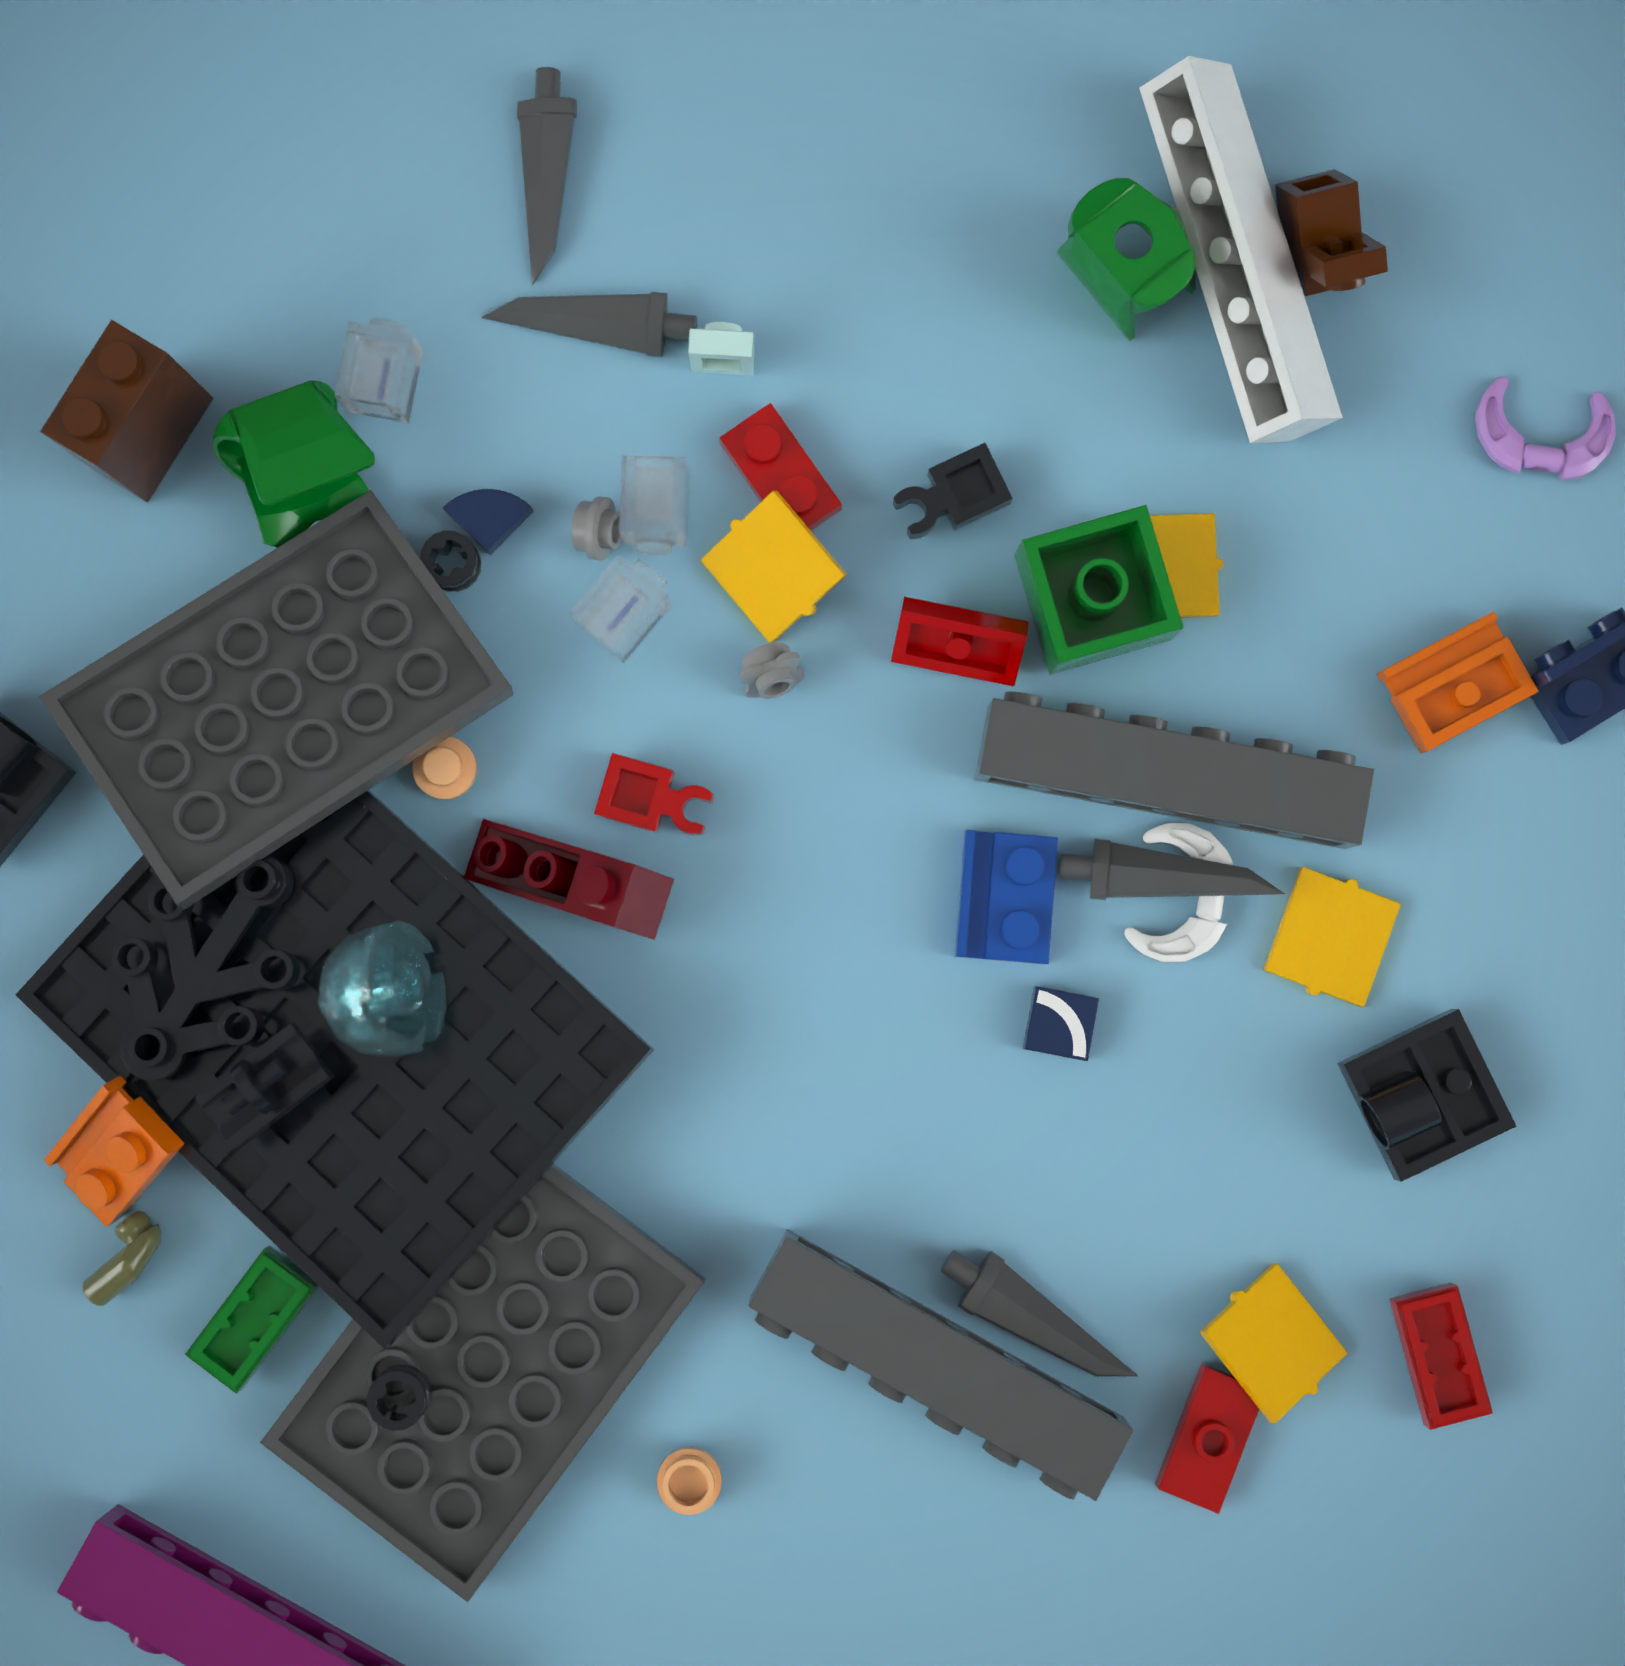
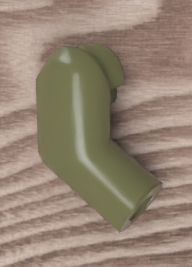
[82,1211,161,1306]

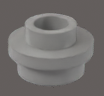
[571,496,623,561]

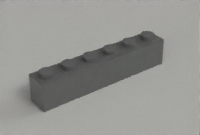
[974,691,1374,849]
[748,1229,1134,1501]

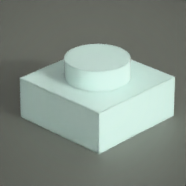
[688,322,755,376]

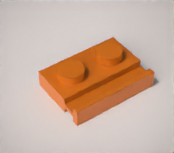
[1376,611,1539,754]
[44,1075,185,1227]

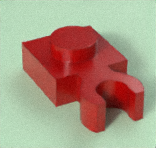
[594,753,714,835]

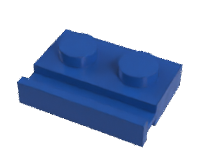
[955,830,1058,964]

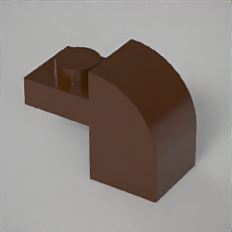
[1275,169,1388,296]

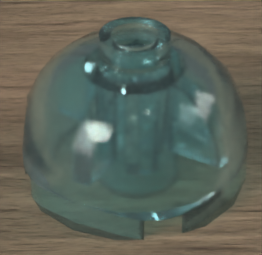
[319,920,446,1057]

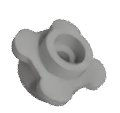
[739,643,804,699]

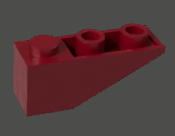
[464,819,674,940]

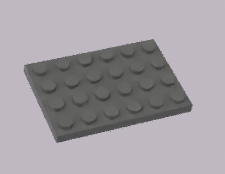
[39,490,514,910]
[260,1163,706,1602]

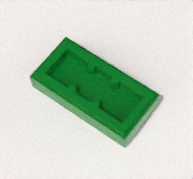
[185,1246,319,1394]

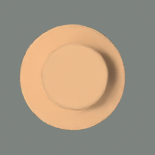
[412,737,477,800]
[657,1447,722,1515]

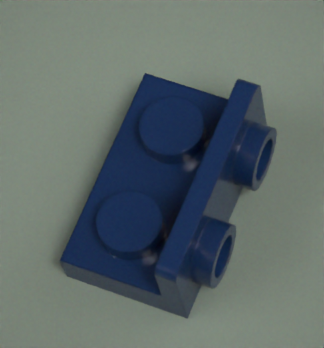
[1530,607,1625,745]

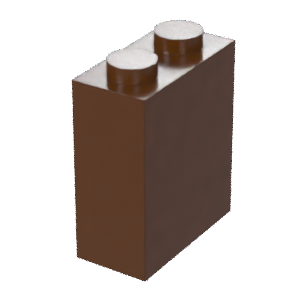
[40,320,214,503]

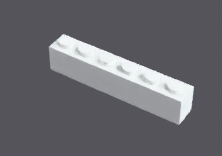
[1139,56,1343,443]

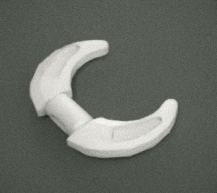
[1124,823,1233,962]

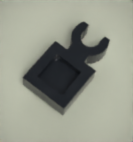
[893,443,1013,539]

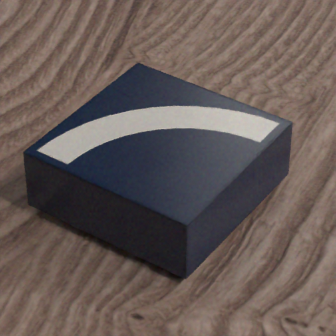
[1023,986,1099,1061]

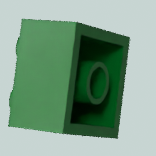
[1014,505,1183,675]

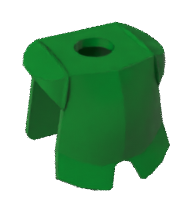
[1056,178,1196,341]
[212,380,375,548]

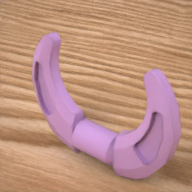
[1475,376,1616,481]

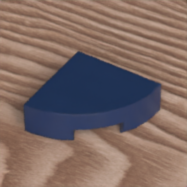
[443,489,534,555]

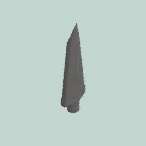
[517,67,577,286]
[481,292,697,357]
[1060,839,1285,900]
[941,1250,1138,1376]

